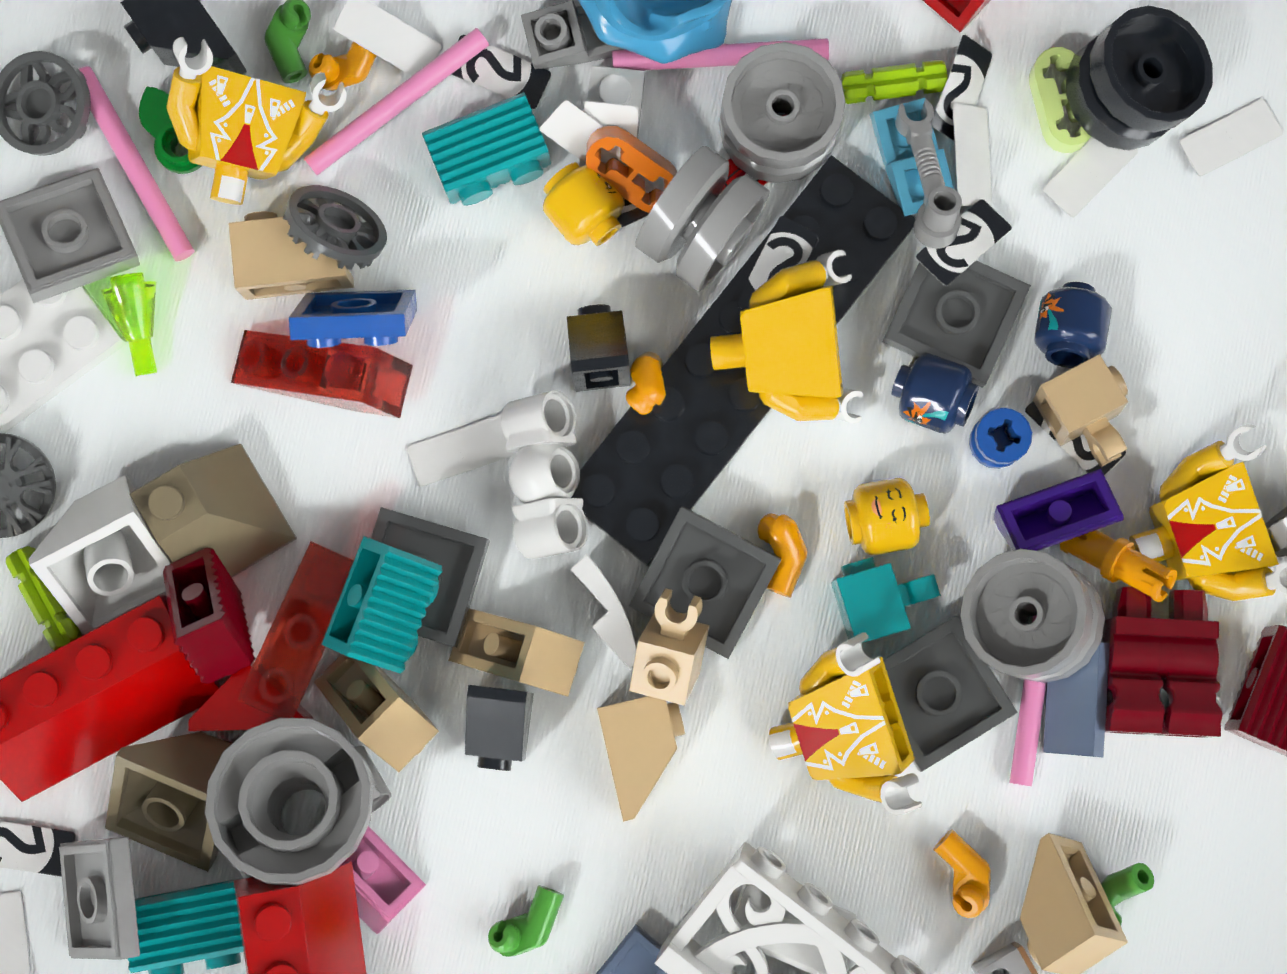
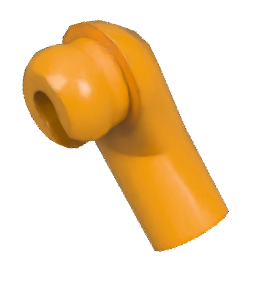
[308,42,377,91]
[626,352,666,415]
[757,513,808,598]
[933,829,991,918]

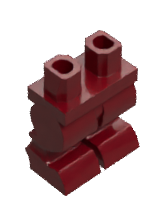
[1102,587,1223,738]

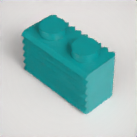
[422,92,551,206]
[321,536,443,673]
[128,878,244,974]

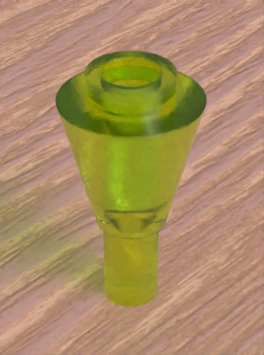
[101,272,157,377]

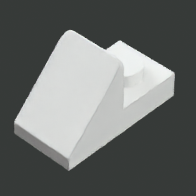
[579,65,645,167]

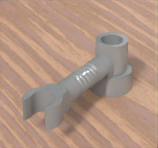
[895,99,962,249]

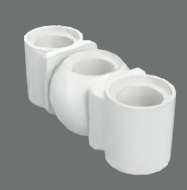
[501,390,588,559]

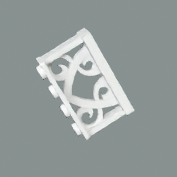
[655,842,925,974]

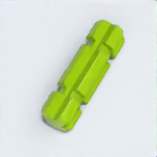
[841,60,948,104]
[5,546,82,651]

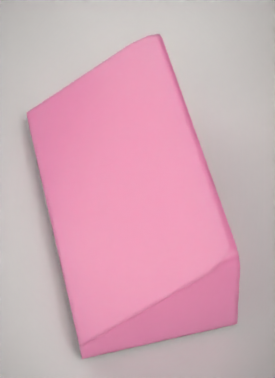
[346,826,426,934]

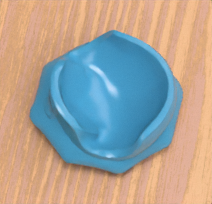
[578,0,732,64]

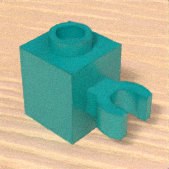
[831,557,941,643]

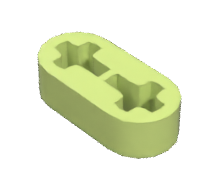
[1029,47,1091,153]

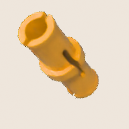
[1060,530,1177,603]

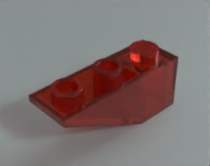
[231,330,413,418]
[237,541,354,718]

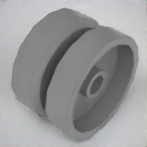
[719,42,846,183]
[635,146,770,292]
[960,549,1105,683]

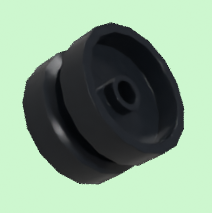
[1066,5,1213,151]

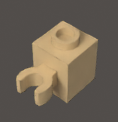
[1033,354,1128,467]
[629,588,709,706]

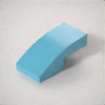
[869,98,954,217]

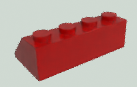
[0,595,221,802]
[234,859,367,974]

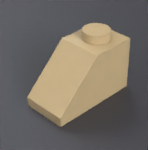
[229,211,355,300]
[448,608,585,697]
[314,654,439,772]
[597,696,685,822]
[1020,833,1128,974]

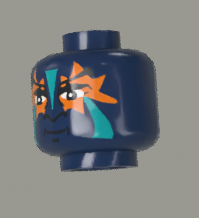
[1034,282,1112,368]
[891,353,979,434]

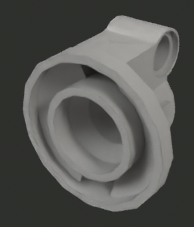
[205,718,391,885]

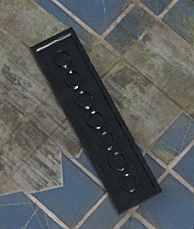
[571,155,915,566]

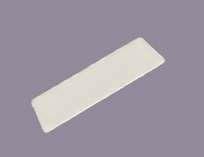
[334,0,442,76]
[953,103,992,207]

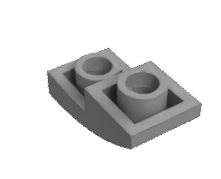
[521,0,625,69]

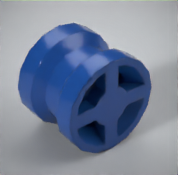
[969,408,1032,469]

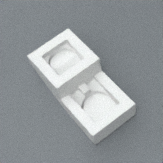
[570,554,636,670]

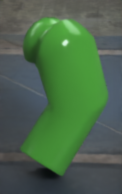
[264,0,311,84]
[1101,863,1154,926]
[488,885,564,957]

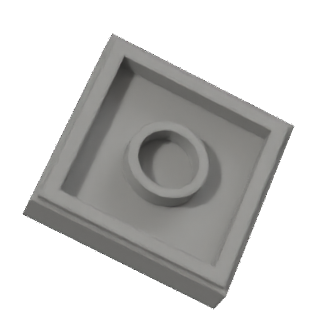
[0,168,140,303]
[59,837,140,960]

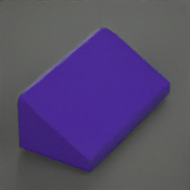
[994,469,1124,551]

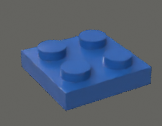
[289,290,417,348]

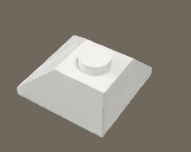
[29,475,173,635]

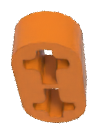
[586,126,677,213]

